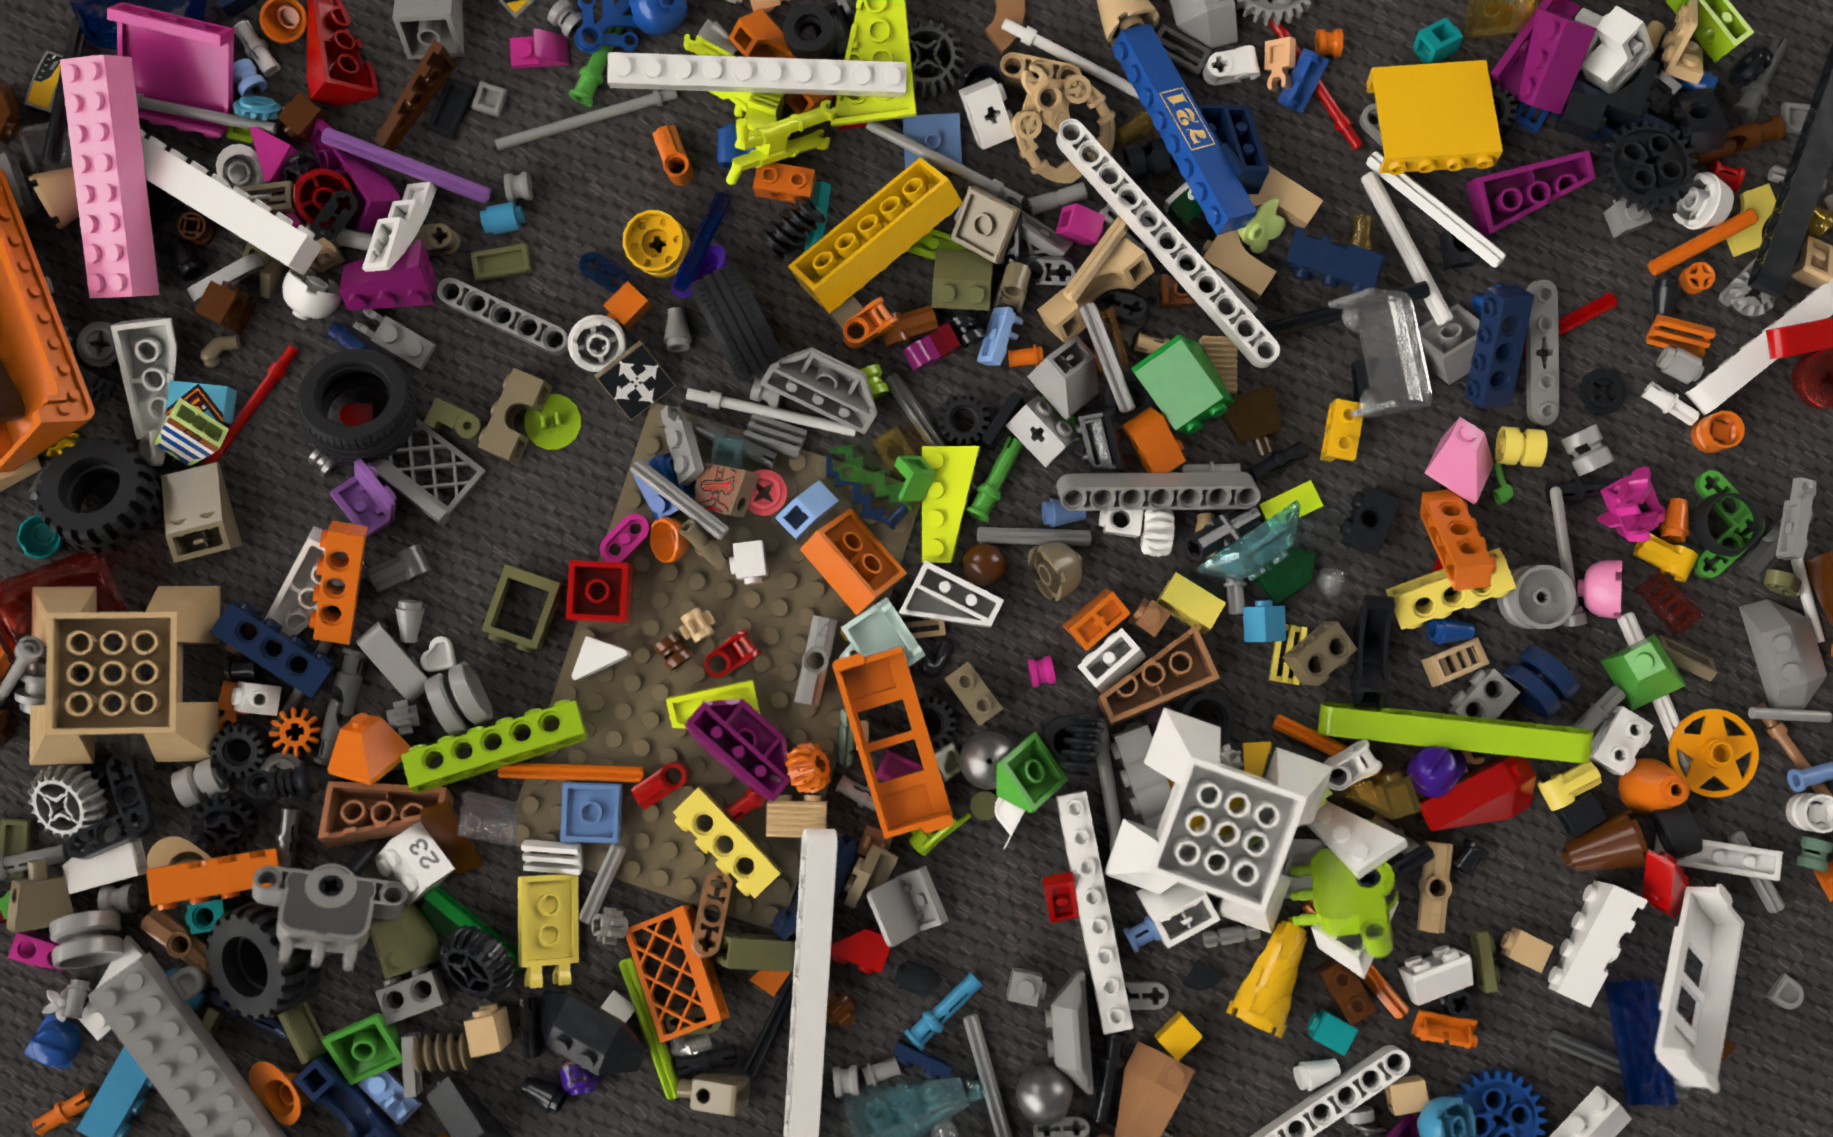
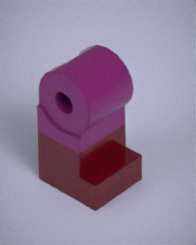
[902,322,961,372]

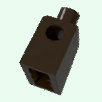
[1221,384,1281,458]

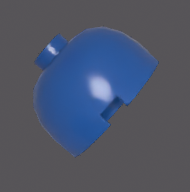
[629,0,688,36]

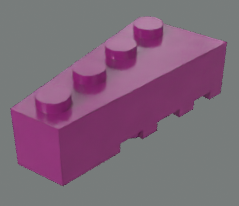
[1466,150,1596,237]

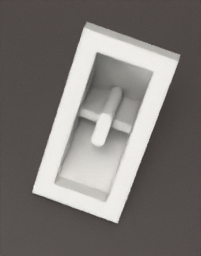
[571,636,632,681]

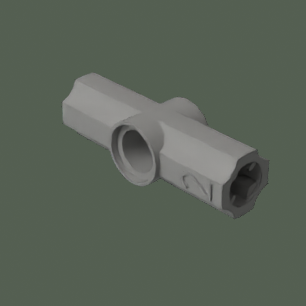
[794,615,838,707]

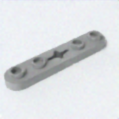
[1526,280,1559,425]

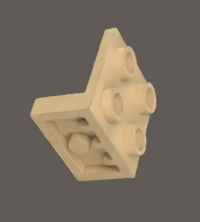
[1661,0,1703,85]

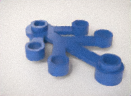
[575,0,646,54]

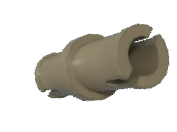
[679,519,729,571]

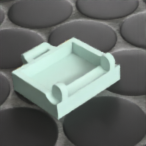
[839,597,926,666]

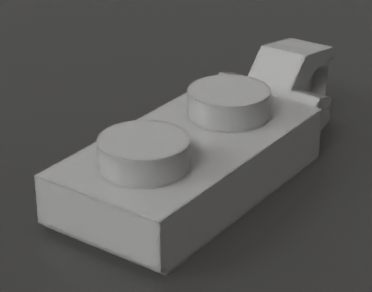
[661,405,704,486]
[1776,477,1816,560]

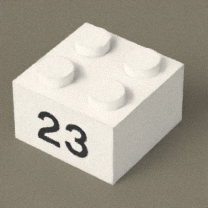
[374,821,455,906]

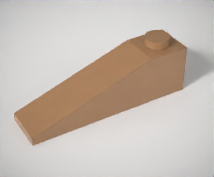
[1114,1041,1195,1137]

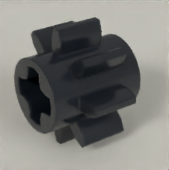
[283,154,320,184]

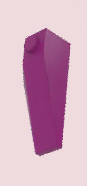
[309,119,402,234]

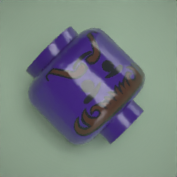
[560,1059,601,1096]

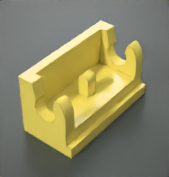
[1156,572,1226,635]

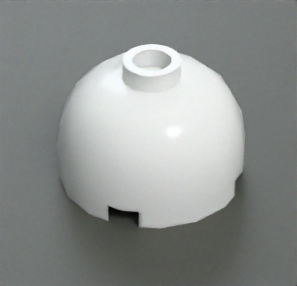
[282,268,342,320]

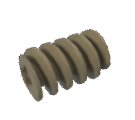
[412,1032,479,1073]

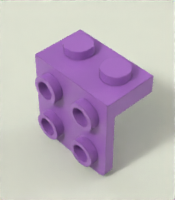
[330,458,397,539]

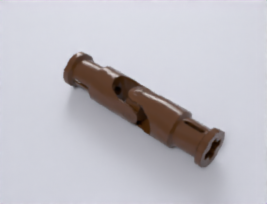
[1689,115,1786,166]

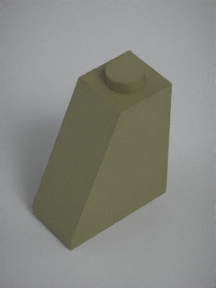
[711,929,795,972]

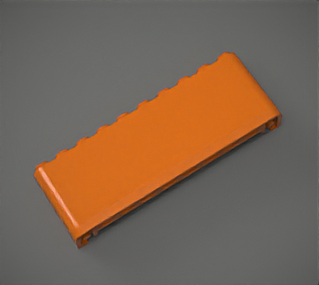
[0,169,95,472]

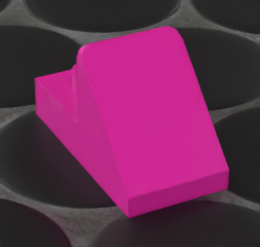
[510,29,569,69]

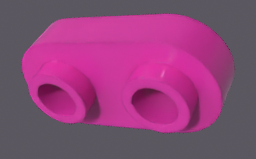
[600,513,651,563]

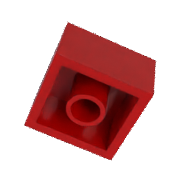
[566,560,634,624]

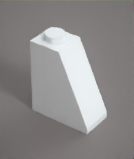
[62,822,148,894]

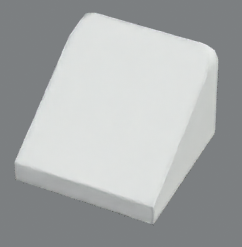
[600,990,635,1024]

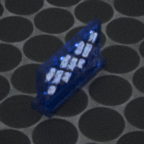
[1605,979,1678,1106]

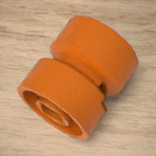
[1691,411,1745,453]

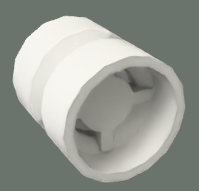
[1785,792,1833,833]

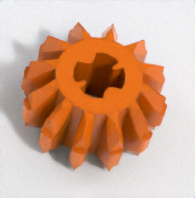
[269,707,321,757]
[785,742,832,794]

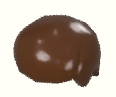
[961,543,1007,587]

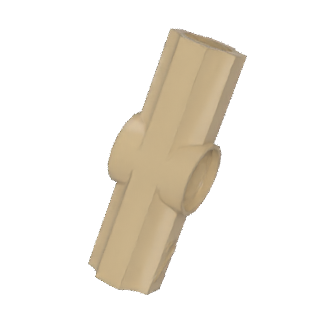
[1417,841,1453,933]

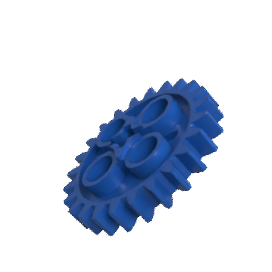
[1452,1068,1547,1137]

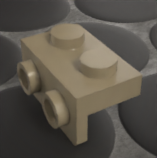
[844,844,898,908]

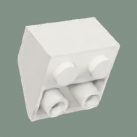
[1136,882,1221,949]
[1398,945,1474,1006]

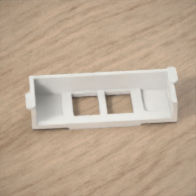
[1654,884,1745,1093]

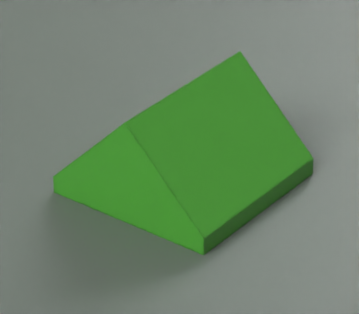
[996,731,1068,813]
[322,1013,402,1086]

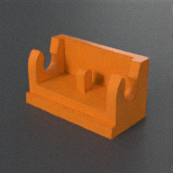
[1062,588,1131,651]

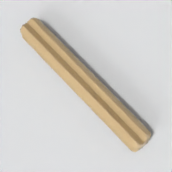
[1063,215,1130,302]

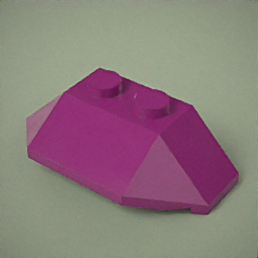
[684,699,791,802]

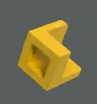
[1154,1011,1202,1061]

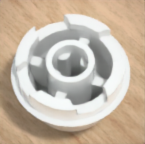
[1673,172,1734,230]
[568,315,626,372]

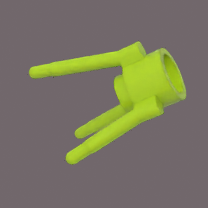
[908,782,972,856]

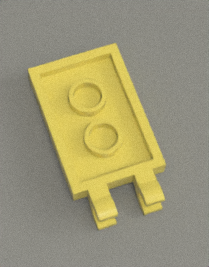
[518,874,579,988]

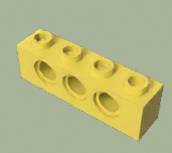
[1386,548,1516,630]
[673,786,783,898]

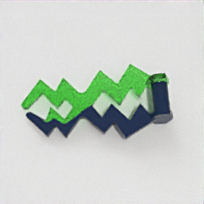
[826,445,913,530]

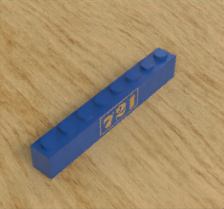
[1112,24,1257,235]

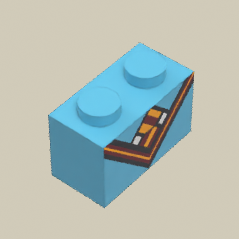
[165,380,237,425]

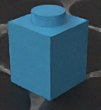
[1243,600,1286,642]

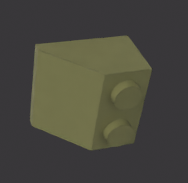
[931,250,993,311]

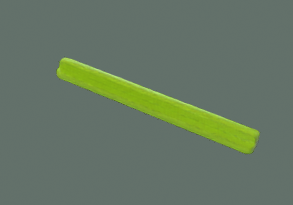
[619,957,679,1100]

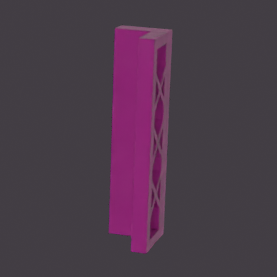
[1491,0,1581,102]

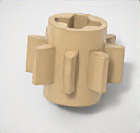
[678,607,716,644]

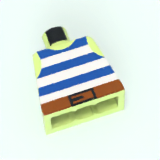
[154,398,229,466]

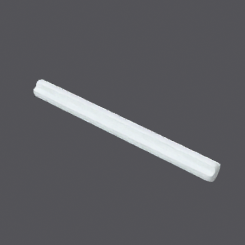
[1366,151,1506,267]
[1361,171,1453,326]
[1617,612,1691,775]

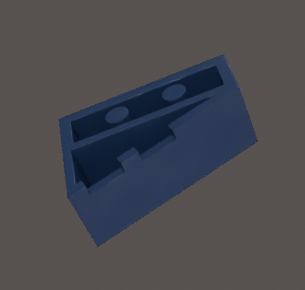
[1197,105,1270,194]
[1286,227,1385,296]

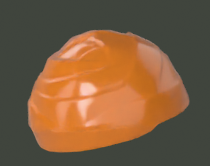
[259,0,307,44]
[649,516,690,564]

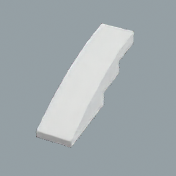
[362,182,437,272]

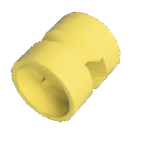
[1495,426,1548,468]

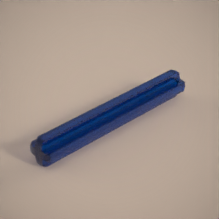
[672,191,731,293]

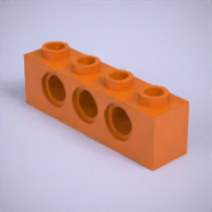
[1420,489,1496,591]
[309,521,368,645]

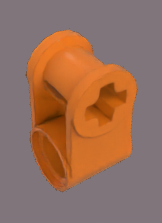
[843,297,899,349]

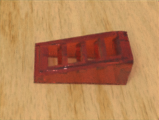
[1636,571,1703,634]

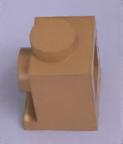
[1127,598,1172,638]

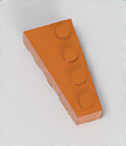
[146,848,279,910]

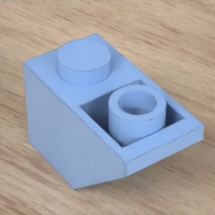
[775,480,839,541]

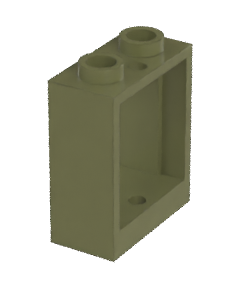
[481,564,565,654]

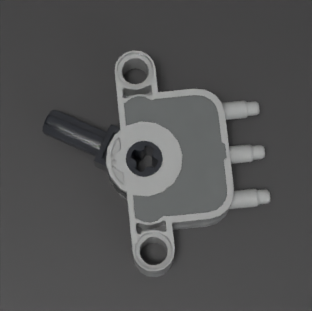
[252,839,407,971]

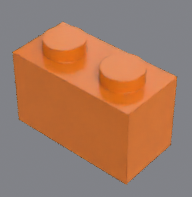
[1122,406,1186,473]

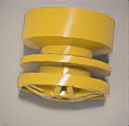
[623,210,692,278]

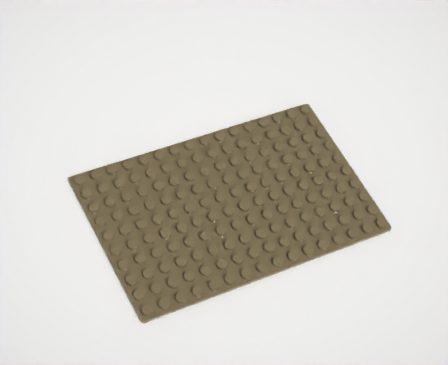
[505,403,921,931]

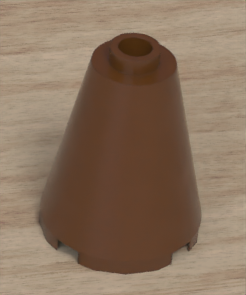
[1560,809,1648,872]

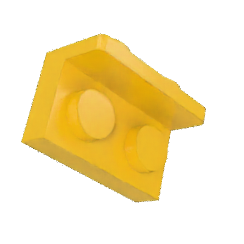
[1320,399,1365,462]

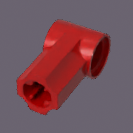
[631,761,691,810]

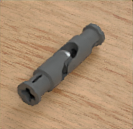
[313,648,368,766]

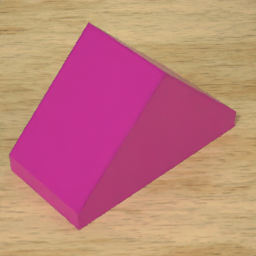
[250,127,299,183]

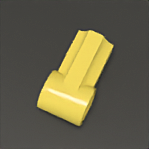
[1537,761,1602,811]

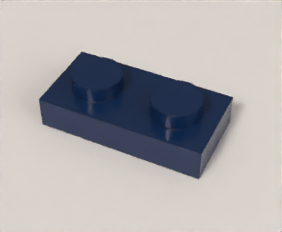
[893,1038,953,1080]

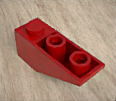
[1642,849,1692,919]

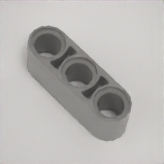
[356,621,428,703]

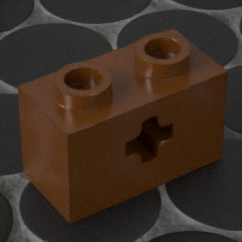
[1314,958,1377,1026]

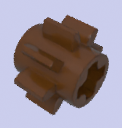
[826,990,858,1028]

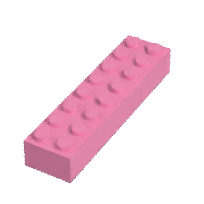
[60,54,160,298]

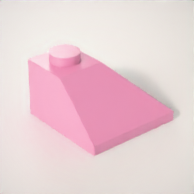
[1425,417,1494,505]

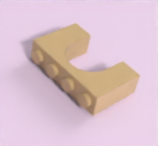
[1201,165,1323,301]

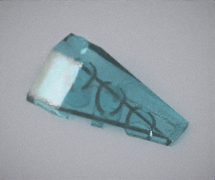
[842,1077,970,1137]

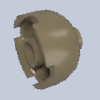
[1028,541,1083,601]

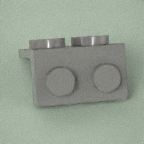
[867,865,949,947]

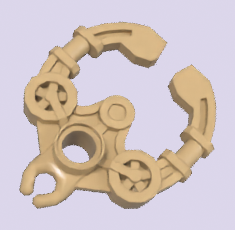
[1011,64,1116,183]

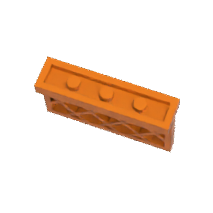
[626,904,730,1043]

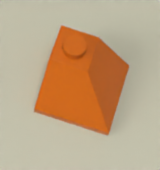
[327,713,411,785]

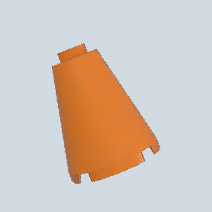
[1618,758,1690,817]

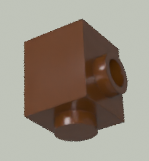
[277,92,330,143]

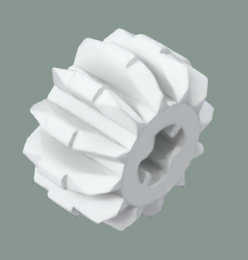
[1140,510,1175,557]

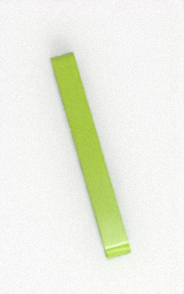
[1318,702,1594,763]

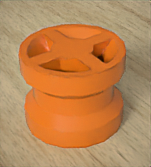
[1315,29,1343,58]
[1678,262,1716,295]

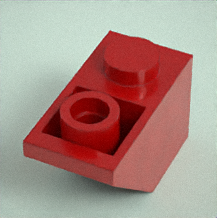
[830,926,891,975]

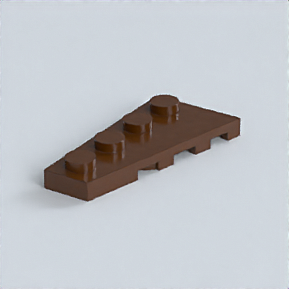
[373,40,457,152]

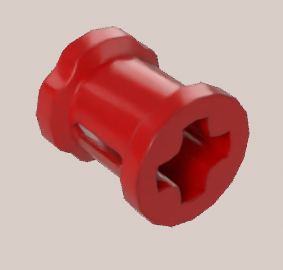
[1707,160,1745,193]

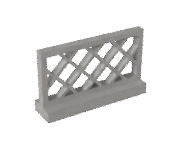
[365,418,486,527]

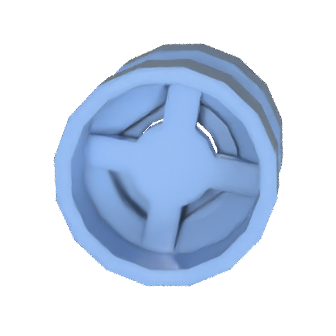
[233,58,268,97]

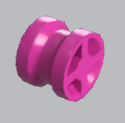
[1027,655,1056,688]

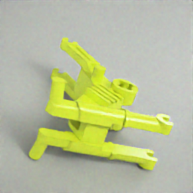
[683,34,837,185]

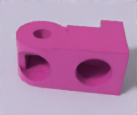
[8,930,67,971]

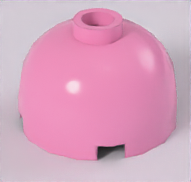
[1577,560,1622,619]

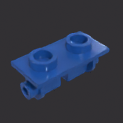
[1277,48,1330,114]

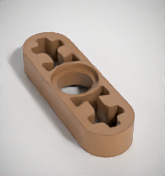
[691,871,732,958]

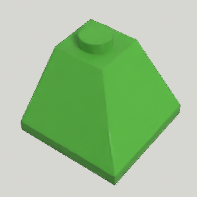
[1600,634,1686,711]

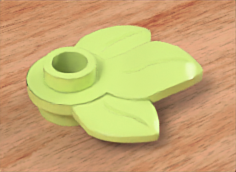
[1238,198,1286,253]

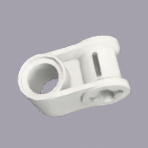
[1202,45,1260,85]
[1324,740,1383,791]

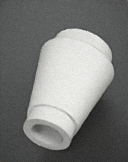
[1293,1058,1341,1091]

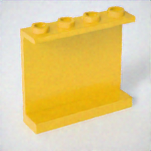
[1366,60,1503,175]

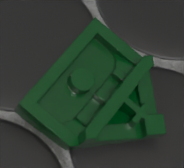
[1253,541,1316,606]

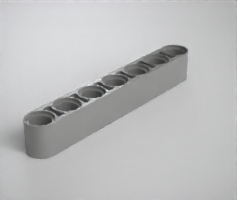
[1056,472,1261,511]

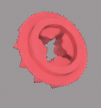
[747,469,787,516]

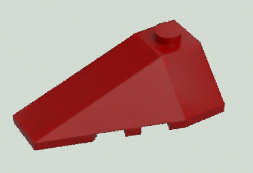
[306,0,379,107]
[1417,755,1536,831]

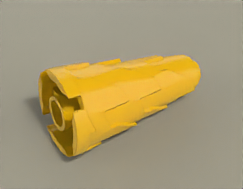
[1226,917,1308,1038]

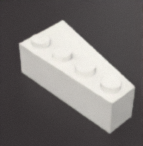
[1548,880,1648,1007]

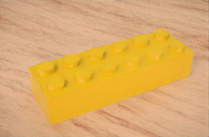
[788,157,963,314]

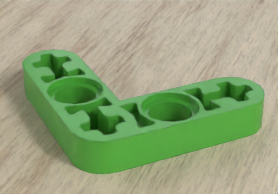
[1693,470,1766,579]

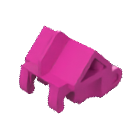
[1597,467,1666,542]

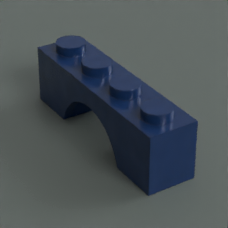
[293,1052,402,1137]

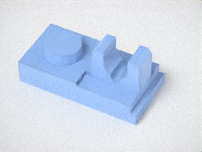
[976,307,1023,366]
[358,1069,423,1125]

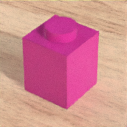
[1055,203,1105,246]

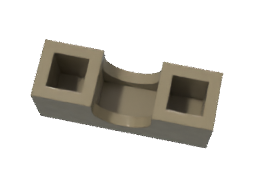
[478,368,553,465]

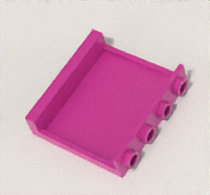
[107,2,234,139]

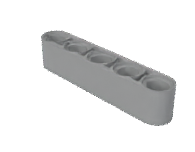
[437,278,569,357]

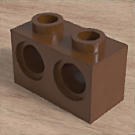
[194,281,257,335]

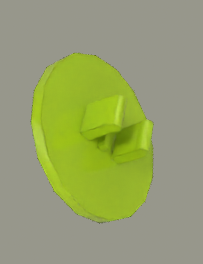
[524,394,581,450]

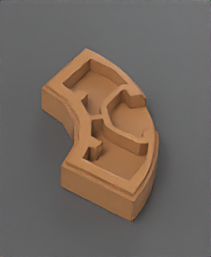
[985,0,1025,54]

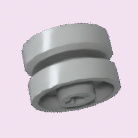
[1497,565,1576,629]
[424,661,493,737]
[49,910,125,969]

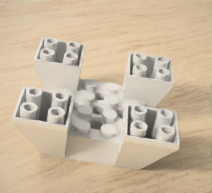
[1103,707,1333,934]

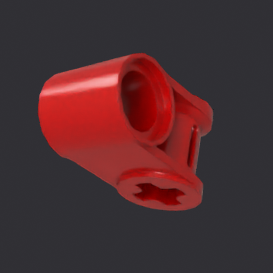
[704,628,762,678]

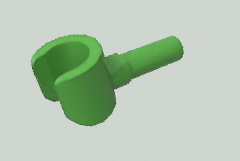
[1492,463,1514,505]

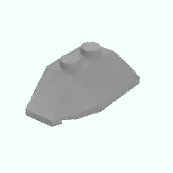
[1169,0,1238,50]
[760,347,877,435]
[1739,599,1827,710]
[1045,969,1094,1094]

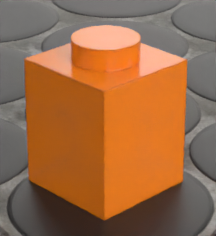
[603,281,652,330]

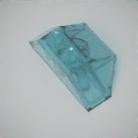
[1196,500,1301,581]

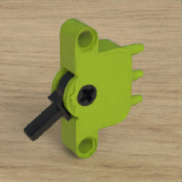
[1289,819,1435,958]

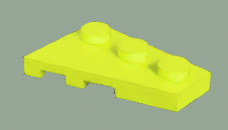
[666,679,761,729]

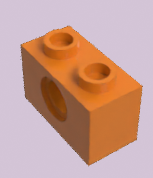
[753,163,817,203]

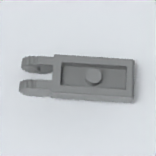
[353,309,436,370]

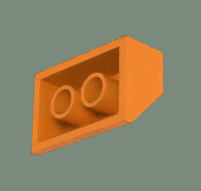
[800,508,907,615]

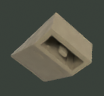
[161,462,243,563]

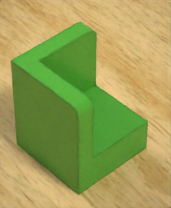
[894,456,936,502]

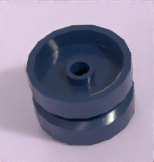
[1501,645,1580,720]

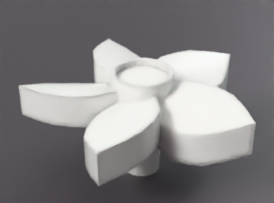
[42,989,69,1023]

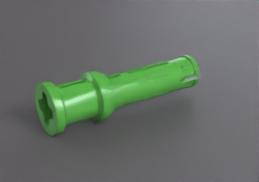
[569,27,624,107]
[965,436,1024,523]

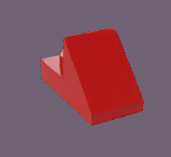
[1042,872,1079,923]

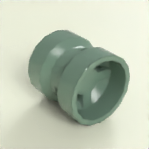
[1795,836,1833,872]

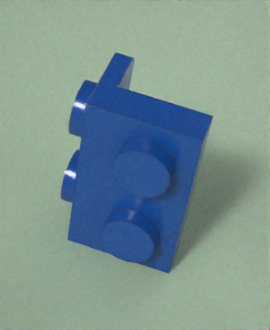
[631,453,695,520]

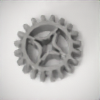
[27,764,109,841]

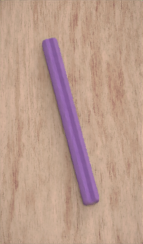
[321,128,491,203]

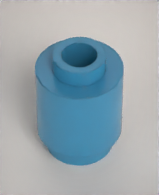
[480,201,525,235]

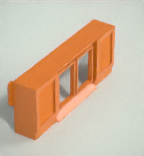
[832,645,954,839]

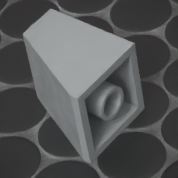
[392,0,464,60]

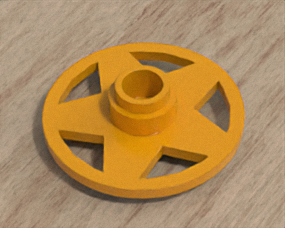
[1668,709,1759,798]

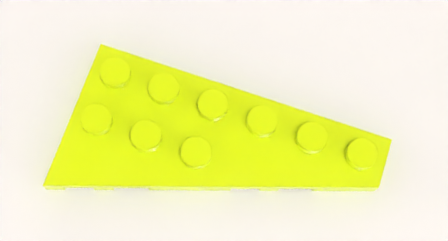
[830,0,917,127]

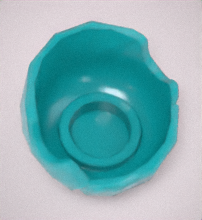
[17,514,65,559]

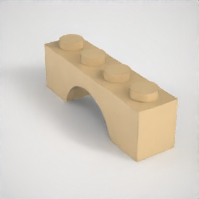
[1037,237,1155,343]

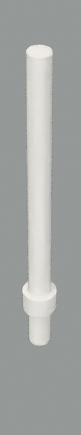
[1001,18,1140,100]
[686,388,856,437]

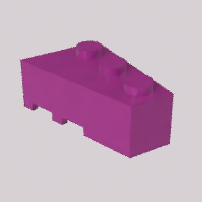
[1517,8,1597,114]
[339,239,436,311]

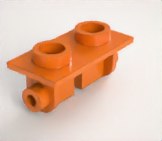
[1411,1010,1478,1049]

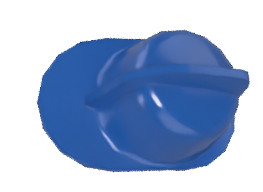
[24,1014,81,1069]

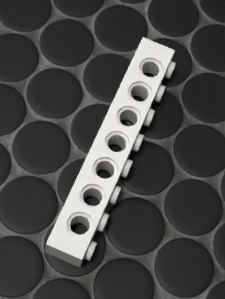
[1056,790,1134,1034]

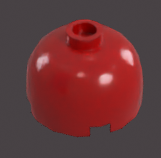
[292,168,354,228]

